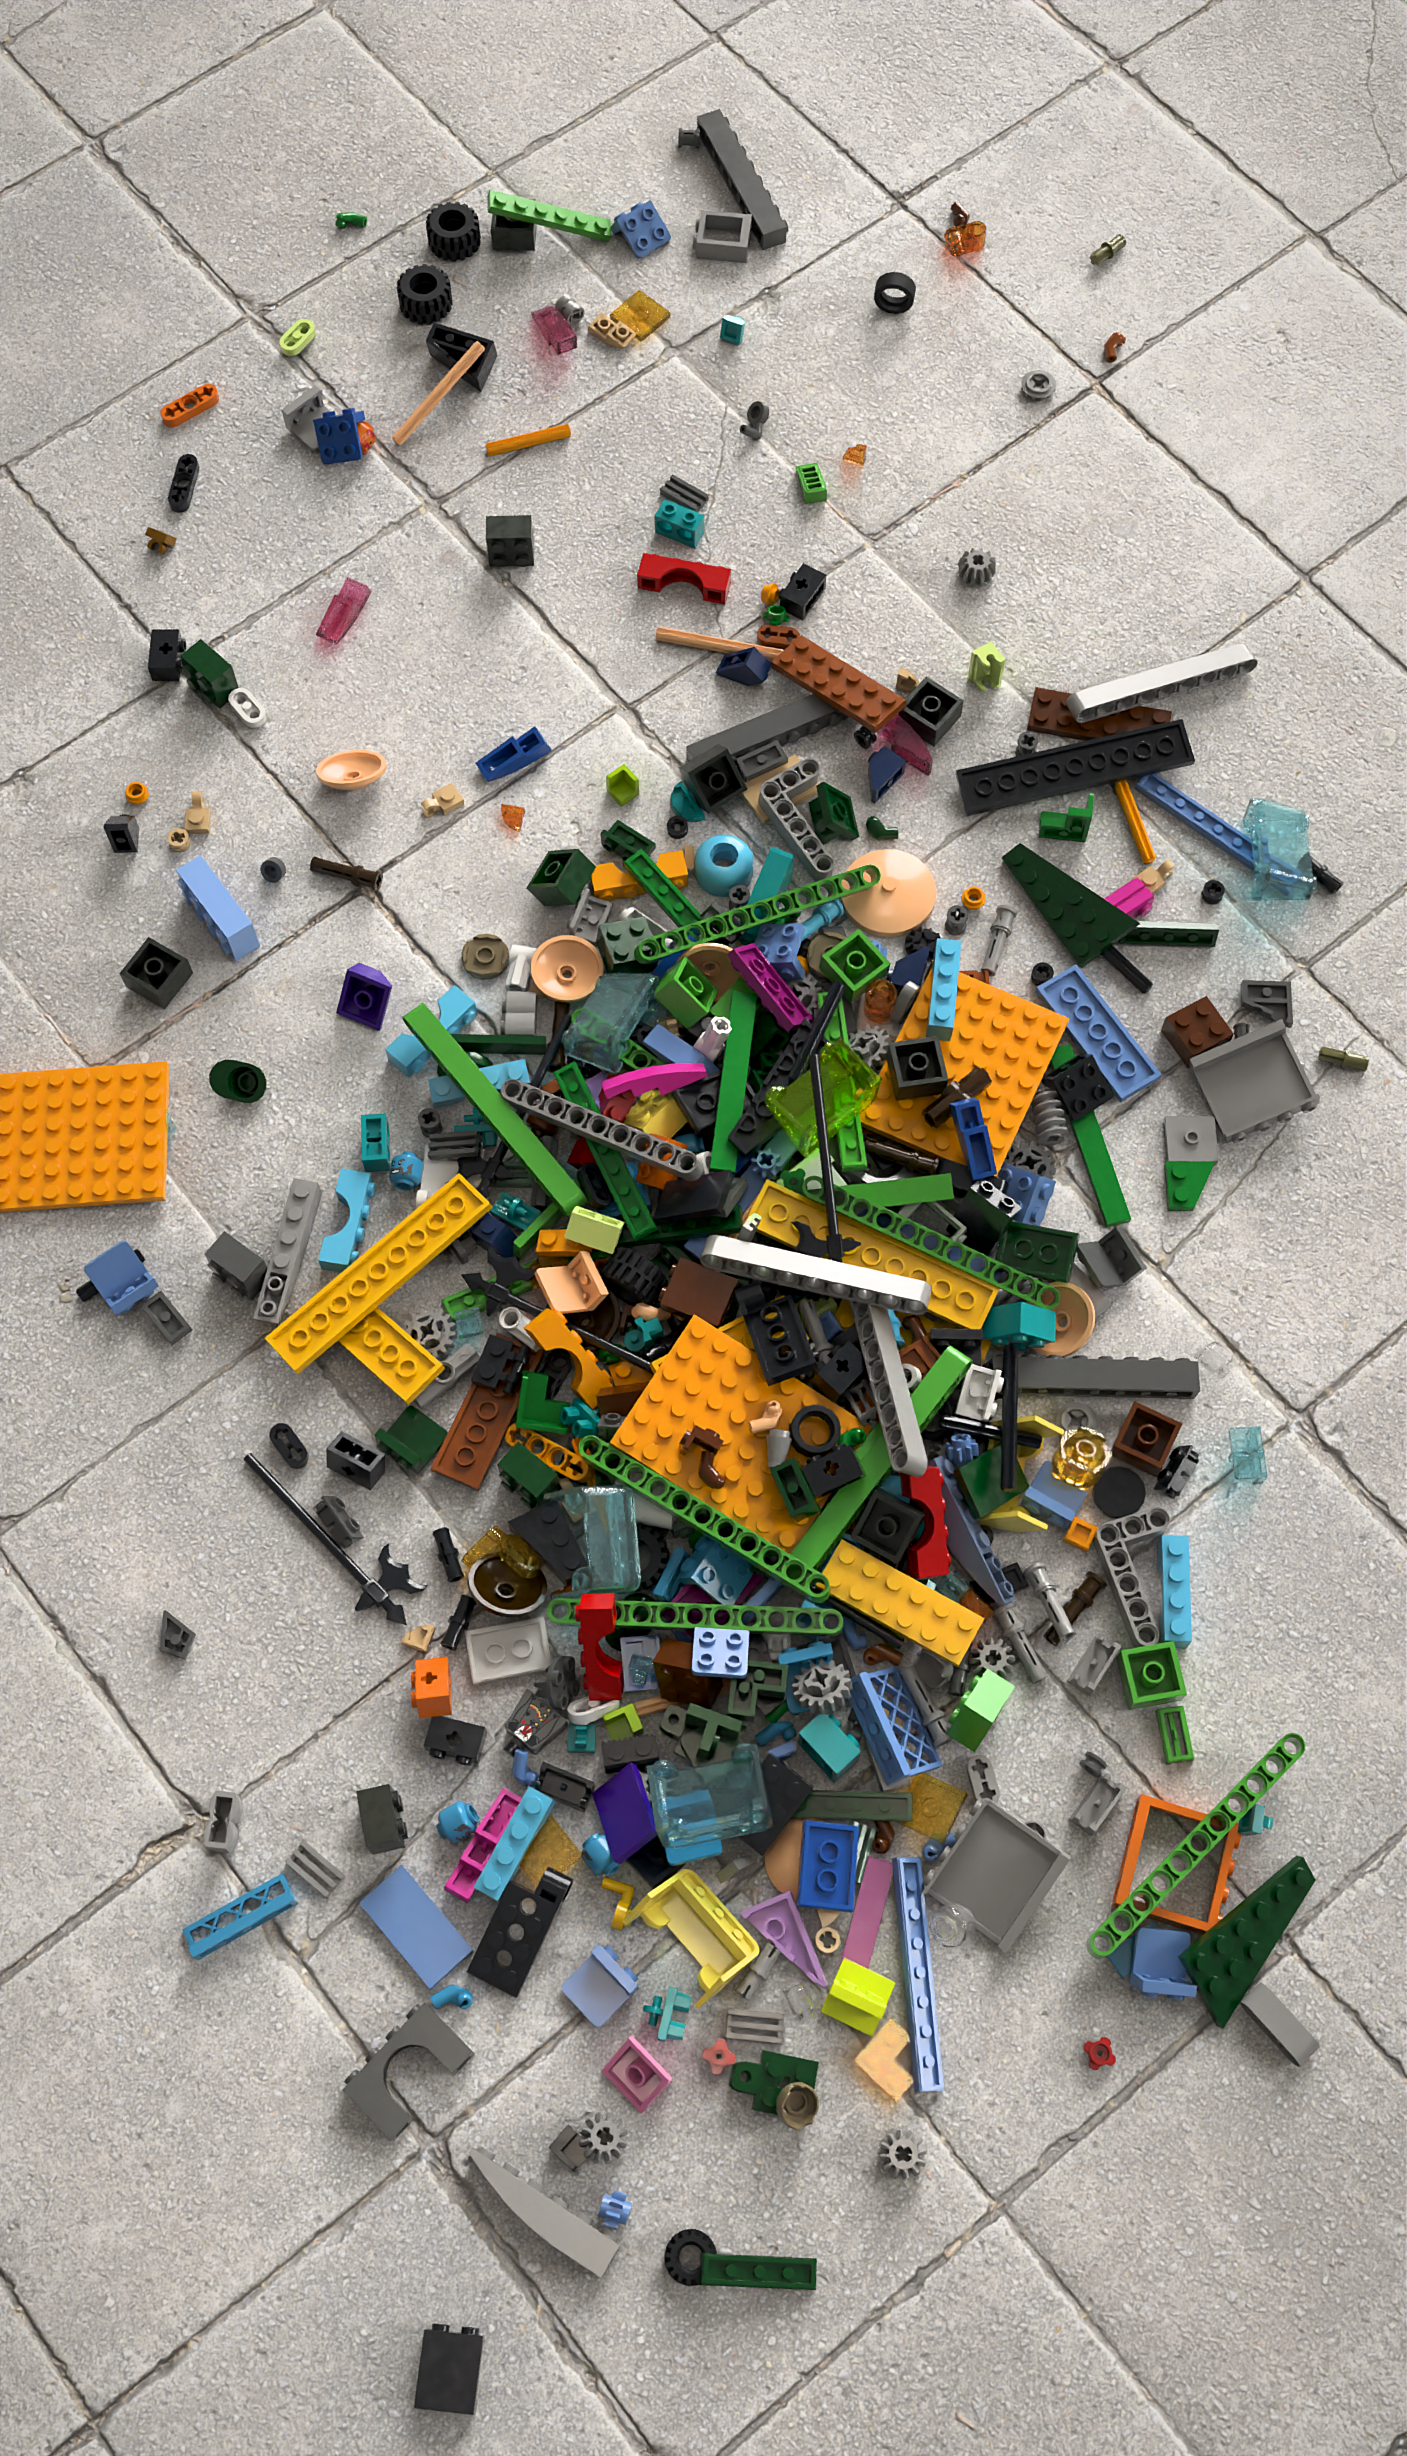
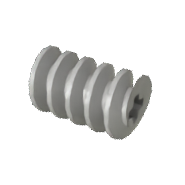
[1031,1090,1068,1146]

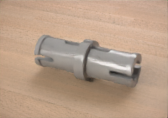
[735,1942,782,2001]

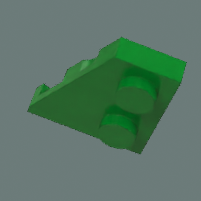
[1164,1161,1214,1211]

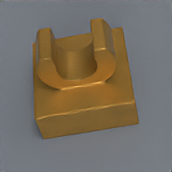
[145,527,177,555]

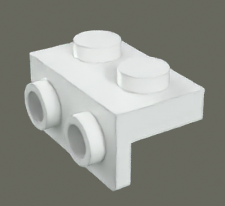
[954,1364,1004,1423]

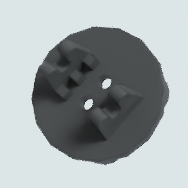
[533,1655,580,1710]

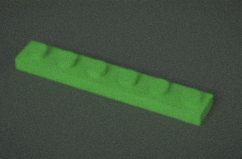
[487,190,611,242]

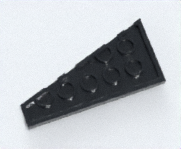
[728,1018,856,1159]

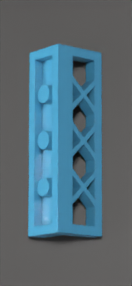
[182,1873,299,1960]

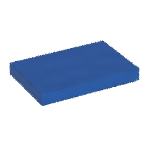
[796,1820,859,1913]

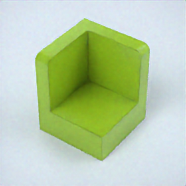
[606,764,639,807]
[603,1703,644,1741]

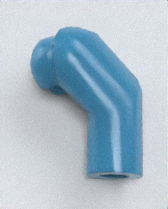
[755,1721,797,1747]
[430,1985,473,2010]

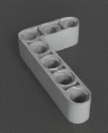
[758,758,834,882]
[1093,1507,1170,1648]

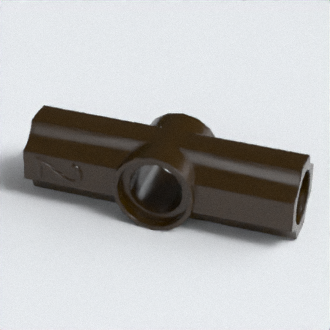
[922,1066,992,1129]

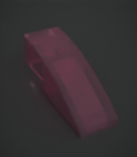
[531,305,577,355]
[315,577,372,645]
[877,715,933,776]

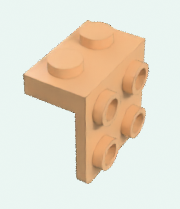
[535,1251,609,1314]

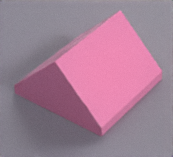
[602,2036,673,2113]

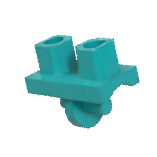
[454,1107,498,1148]
[490,1191,542,1231]
[624,1317,665,1353]
[560,1398,601,1439]
[643,1986,692,2042]

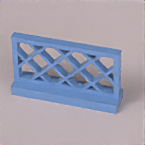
[849,1666,943,1786]

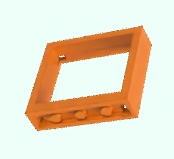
[1111,1794,1241,1935]

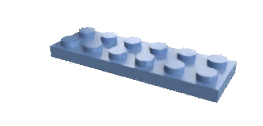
[1035,964,1162,1103]

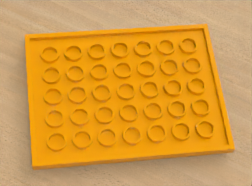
[860,968,1070,1177]
[0,1061,170,1213]
[609,1314,872,1554]

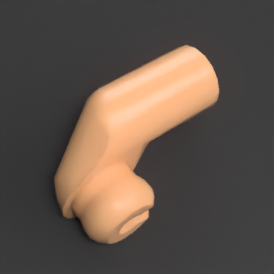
[631,1302,671,1322]
[749,1400,782,1434]

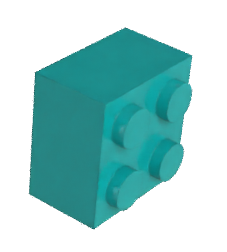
[982,1302,1056,1351]
[797,1713,861,1783]

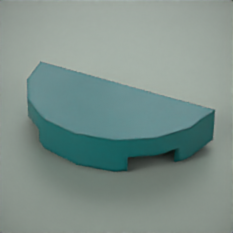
[670,781,705,822]

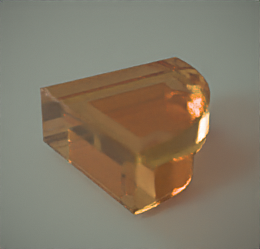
[843,444,867,466]
[501,804,525,832]

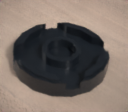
[1092,1466,1146,1519]

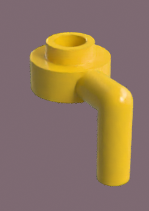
[601,1877,635,1931]

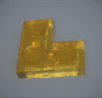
[853,2017,914,2102]

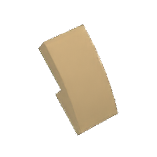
[587,312,637,350]

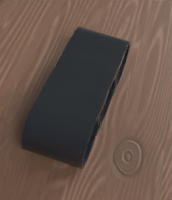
[935,1159,1009,1199]

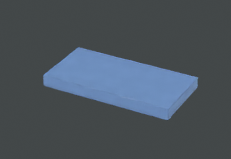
[359,1865,474,1990]

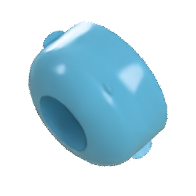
[694,834,754,897]

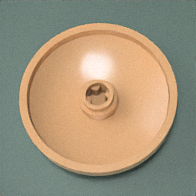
[841,850,936,937]

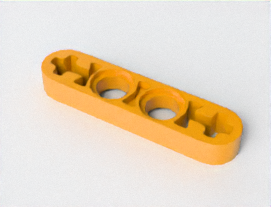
[505,1424,593,1483]

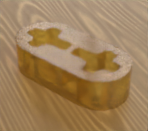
[462,1525,507,1569]
[498,1534,541,1578]

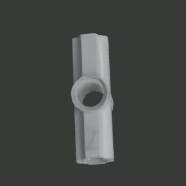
[413,1343,480,1409]

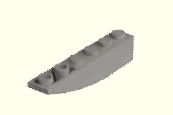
[253,1178,322,1325]
[469,2146,621,2278]

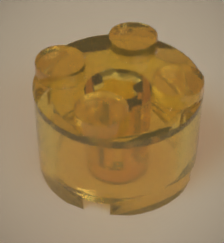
[1052,1427,1112,1490]

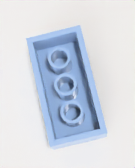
[176,855,260,961]

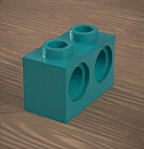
[654,499,705,549]
[361,1113,390,1172]

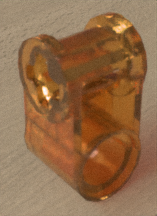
[944,221,986,257]

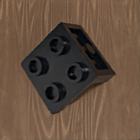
[1042,1054,1113,1121]
[929,1328,983,1388]

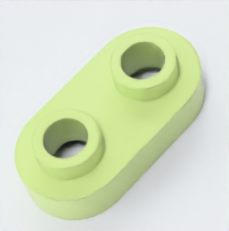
[279,319,316,356]

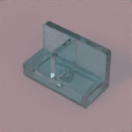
[1228,1426,1268,1485]

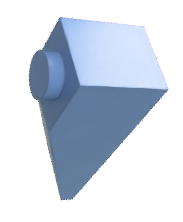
[642,1024,720,1075]

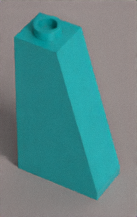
[738,847,794,945]

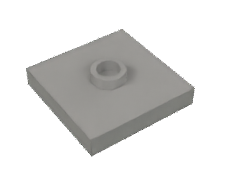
[1164,1116,1218,1165]

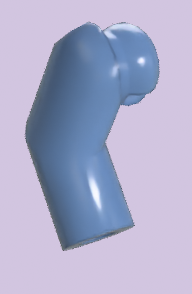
[841,1614,868,1650]
[512,1749,539,1787]
[922,1833,958,1861]

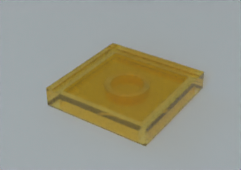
[610,290,670,342]
[897,1773,968,1844]
[520,1814,582,1888]

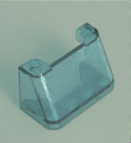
[1243,798,1317,901]
[562,973,660,1074]
[647,1743,773,1849]

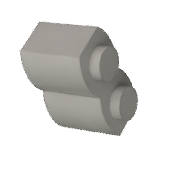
[501,991,537,1036]
[204,1791,243,1854]

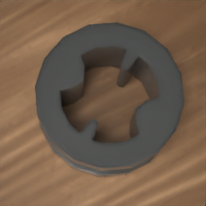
[1079,1751,1107,1778]

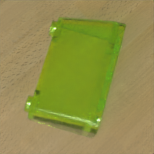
[765,1038,882,1157]

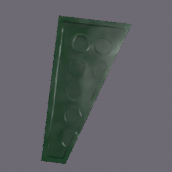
[1001,843,1140,968]
[1178,1855,1316,2029]

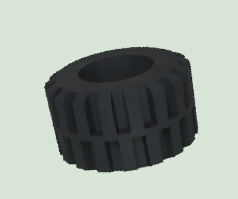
[426,202,481,261]
[397,264,453,324]
[599,1247,669,1307]
[600,1522,670,1592]

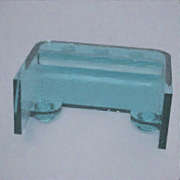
[544,1485,641,1601]

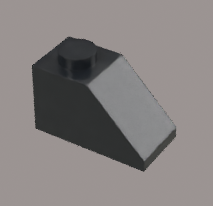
[104,814,139,853]

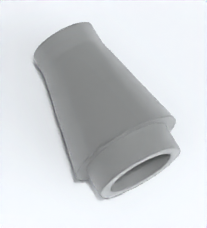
[766,1429,792,1468]

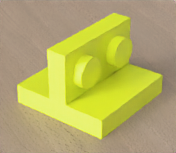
[821,1957,896,2037]

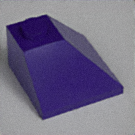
[336,962,392,1031]

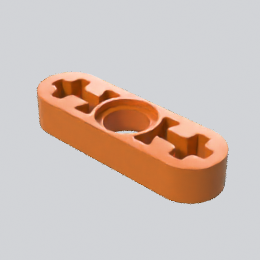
[160,384,219,428]

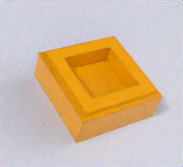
[1063,1517,1098,1553]

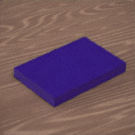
[592,1762,660,1864]

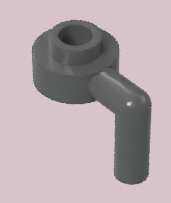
[740,401,769,440]

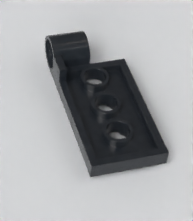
[734,1280,818,1386]
[467,1866,574,1998]

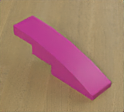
[602,1063,708,1099]
[444,1787,522,1904]

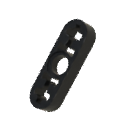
[168,454,200,513]

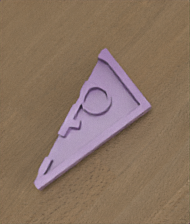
[741,1891,829,1988]

